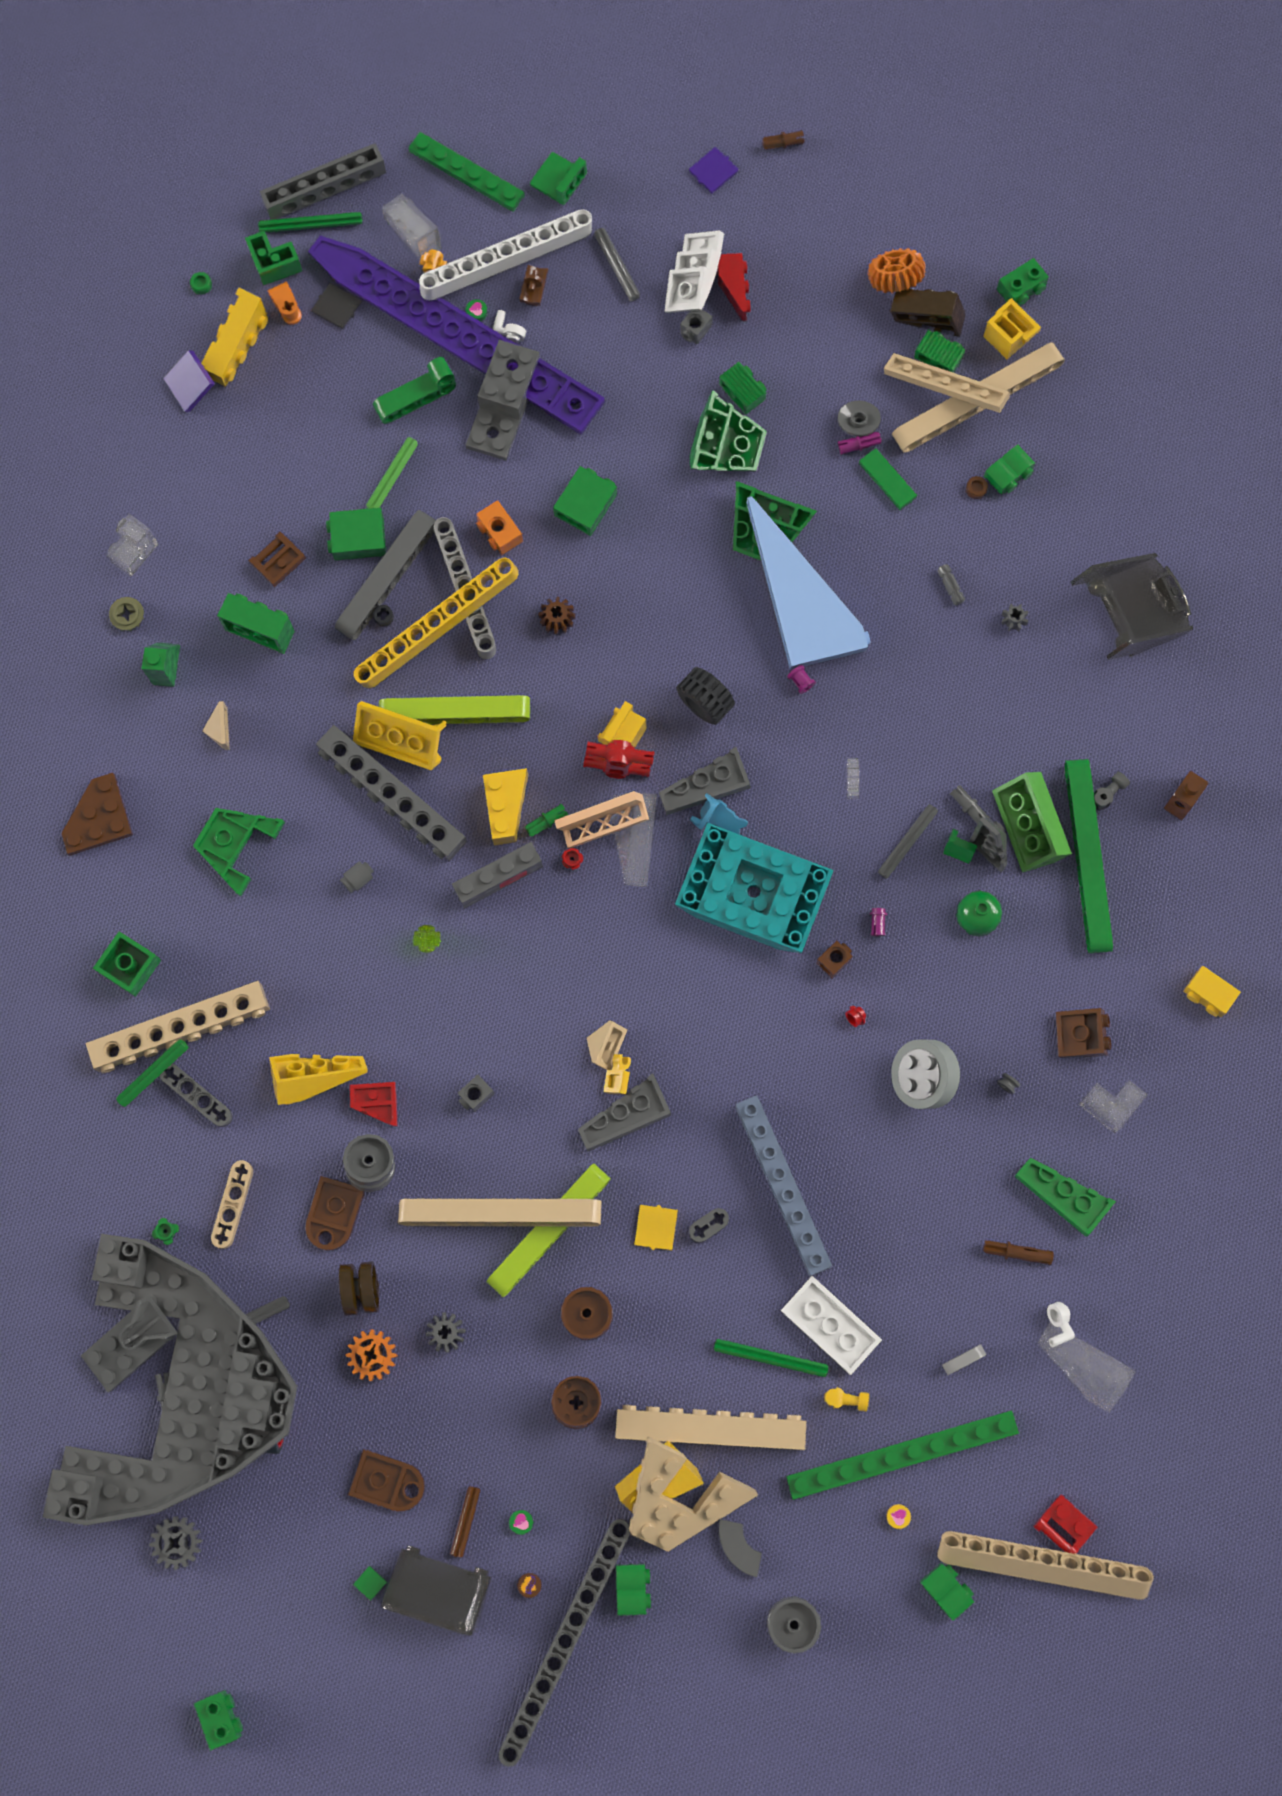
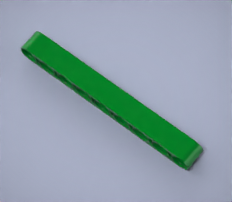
[1064,759,1113,954]

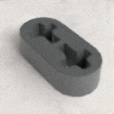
[689,1208,729,1243]

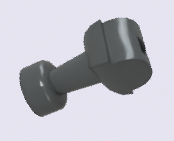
[1094,771,1130,810]

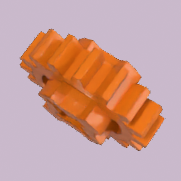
[346,1330,398,1381]

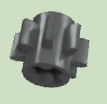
[1001,604,1029,632]

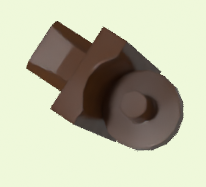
[519,265,549,307]

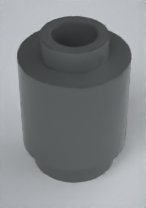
[340,861,374,893]

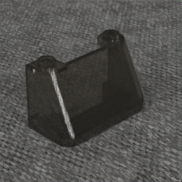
[381,1545,493,1636]

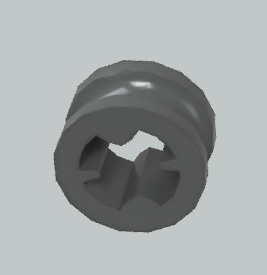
[997,1073,1020,1095]

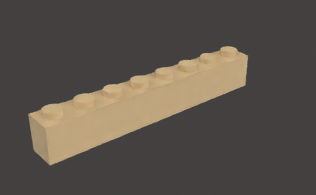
[616,1405,806,1450]

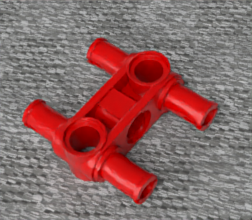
[583,740,654,779]

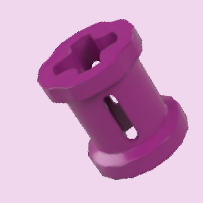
[787,665,816,694]

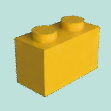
[1183,966,1241,1017]

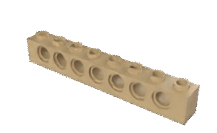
[86,981,270,1073]

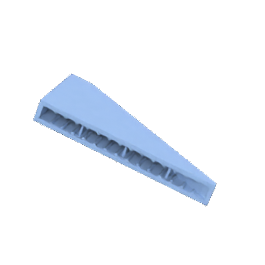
[747,497,870,670]

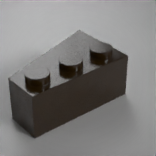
[890,288,966,337]

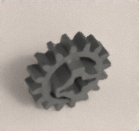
[149,1516,203,1570]

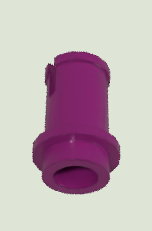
[870,908,888,936]

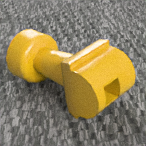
[824,1387,869,1412]

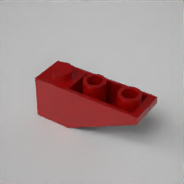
[717,253,751,321]

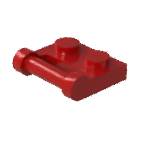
[1033,1494,1098,1554]

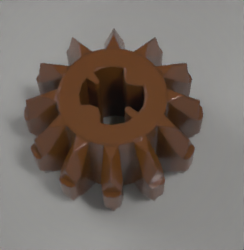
[538,596,576,635]

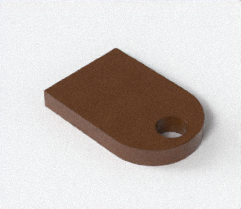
[305,1176,365,1251]
[348,1449,425,1511]

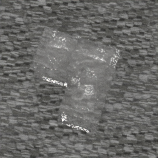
[106,514,158,577]
[1079,1080,1147,1133]

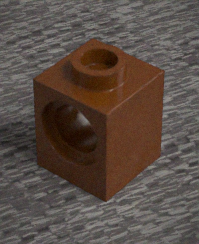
[817,941,853,979]

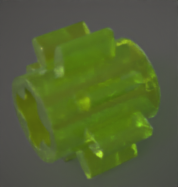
[413,925,441,953]

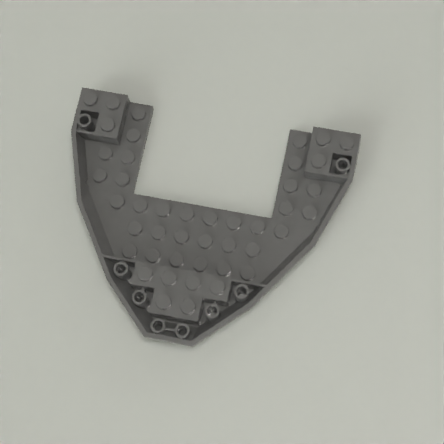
[42,1234,298,1525]

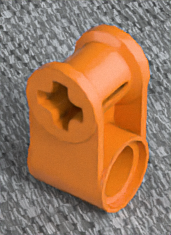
[267,281,302,325]

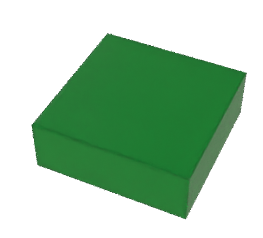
[353,1566,387,1601]

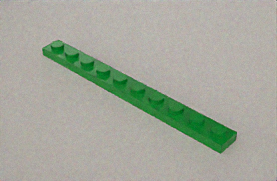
[786,1410,1019,1500]

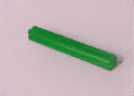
[116,1039,189,1107]

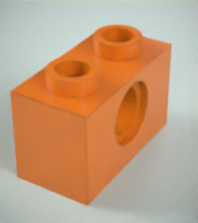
[476,500,523,555]

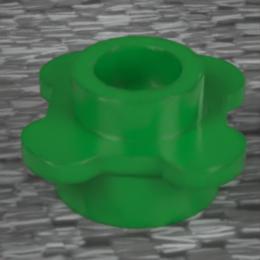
[152,1218,179,1245]

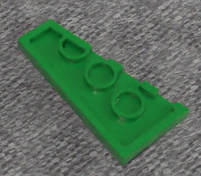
[1014,1158,1116,1237]

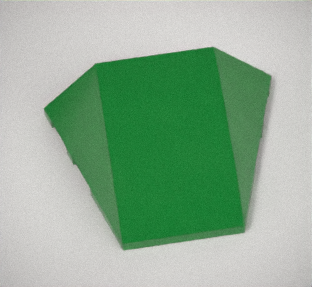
[689,390,767,472]
[733,481,817,561]

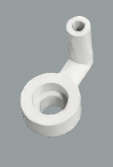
[493,310,526,343]
[1047,1302,1075,1347]

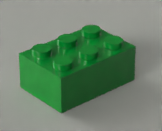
[217,593,295,654]

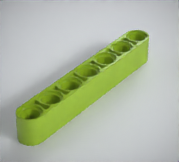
[379,695,530,724]
[486,1163,611,1298]

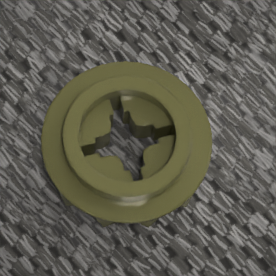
[109,597,144,631]

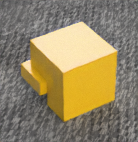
[983,299,1041,359]
[598,701,646,747]

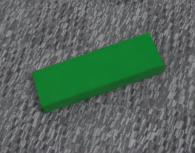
[859,448,917,510]

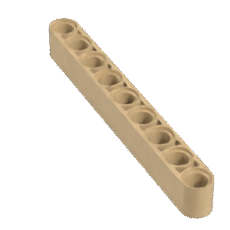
[892,342,1065,453]
[398,1199,602,1227]
[937,1531,1154,1599]

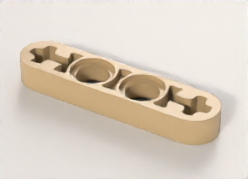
[211,1160,253,1249]

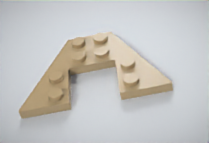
[629,1436,758,1551]

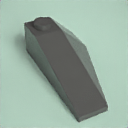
[969,817,1007,873]

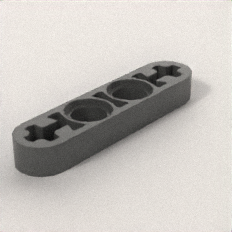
[160,1063,233,1127]

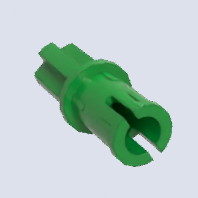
[525,804,568,837]

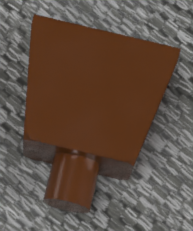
[1163,771,1209,821]

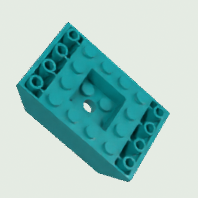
[675,823,834,953]

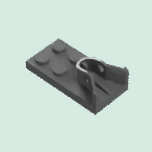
[81,1296,178,1393]

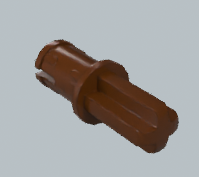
[762,130,805,150]

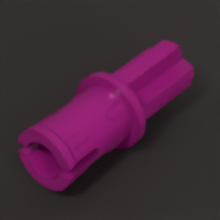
[837,432,881,455]

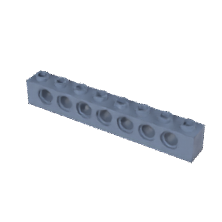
[735,1095,832,1277]

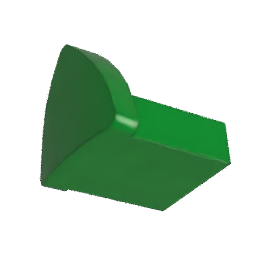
[943,828,977,864]

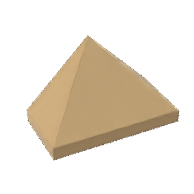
[203,701,230,750]
[587,1021,627,1070]

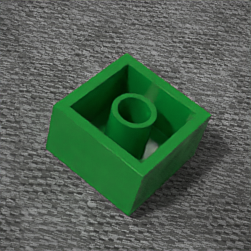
[93,931,161,997]

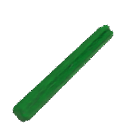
[258,212,362,233]
[714,1339,828,1377]

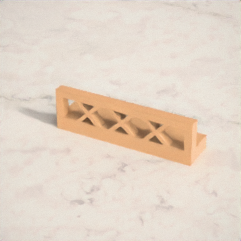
[555,791,649,848]

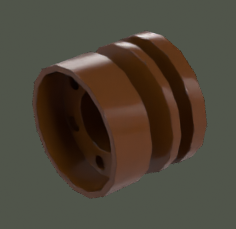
[552,1376,601,1429]

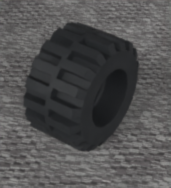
[676,667,735,725]

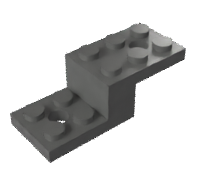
[465,340,540,461]

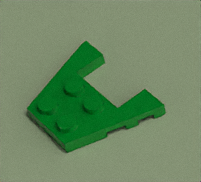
[193,808,285,896]

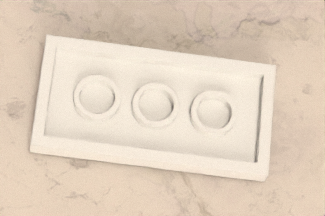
[781,1276,882,1375]

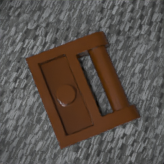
[248,531,306,587]

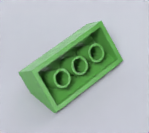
[992,772,1072,872]

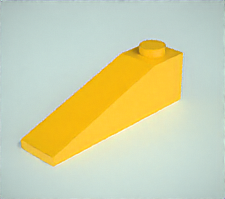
[269,1054,368,1105]

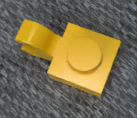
[603,1054,631,1095]

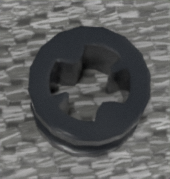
[373,605,394,627]

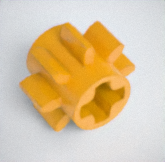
[419,249,447,273]

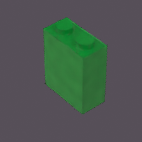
[553,466,617,536]
[326,508,386,561]

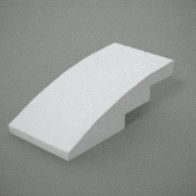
[665,231,724,313]

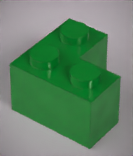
[245,231,302,286]

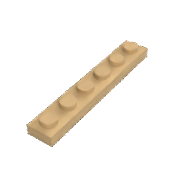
[884,353,1010,413]

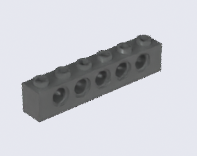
[259,143,386,220]

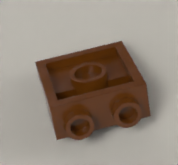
[1056,1008,1112,1058]

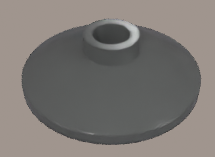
[838,400,881,436]

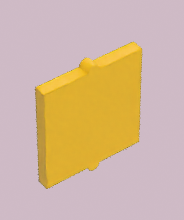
[634,1205,678,1250]

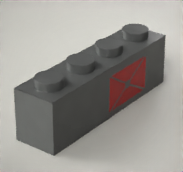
[452,842,543,909]

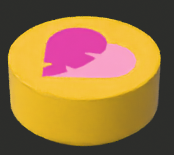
[886,1504,911,1529]

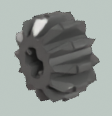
[426,1312,466,1353]

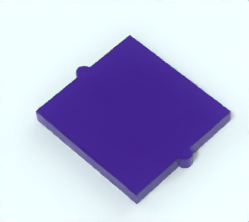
[689,147,739,194]

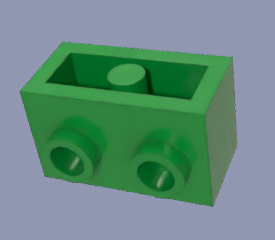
[997,258,1049,306]
[194,1690,243,1751]

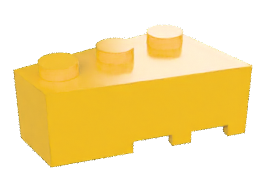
[483,768,529,845]
[615,1441,704,1513]

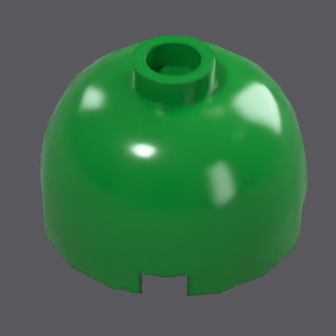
[956,890,1002,937]

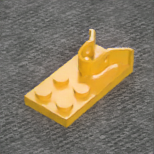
[353,701,447,770]

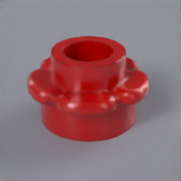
[562,848,583,870]
[845,1005,866,1027]

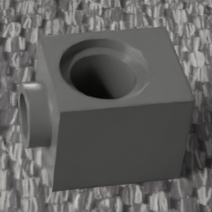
[680,310,712,345]
[458,1074,495,1112]

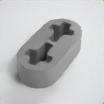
[942,1344,987,1375]

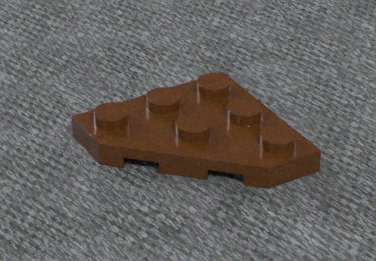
[61,772,133,856]

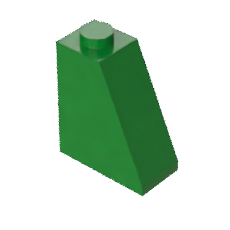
[141,642,180,687]

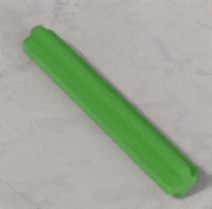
[366,437,418,509]

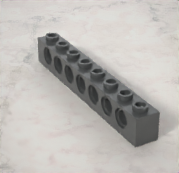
[316,725,467,861]

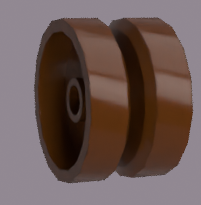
[561,1287,613,1340]

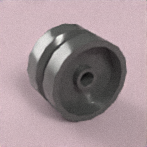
[343,1134,396,1192]
[767,1596,821,1653]

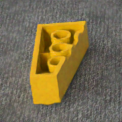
[202,288,268,387]

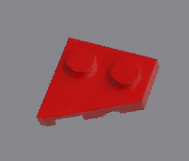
[350,1082,398,1127]

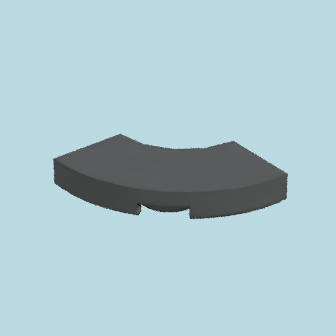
[719,1519,762,1577]

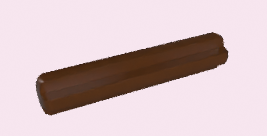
[450,1486,480,1558]

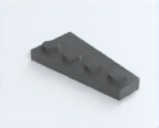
[659,747,751,815]
[578,1073,672,1152]

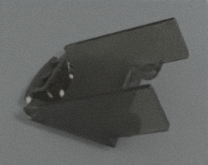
[1070,553,1193,660]

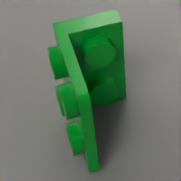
[530,152,587,205]

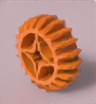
[868,248,926,294]

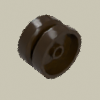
[339,1261,379,1316]

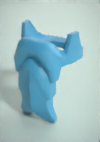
[690,793,748,835]

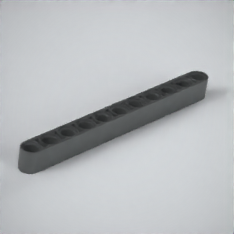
[499,1519,630,1767]

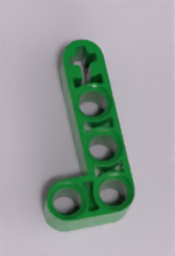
[373,357,456,424]

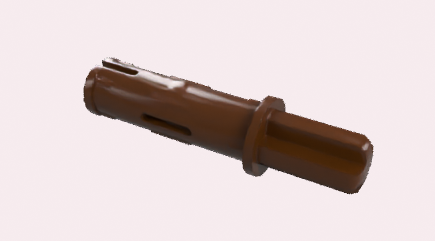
[983,1240,1054,1266]

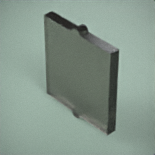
[311,283,361,329]

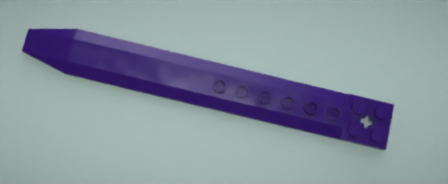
[308,235,605,435]

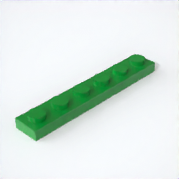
[408,132,525,212]

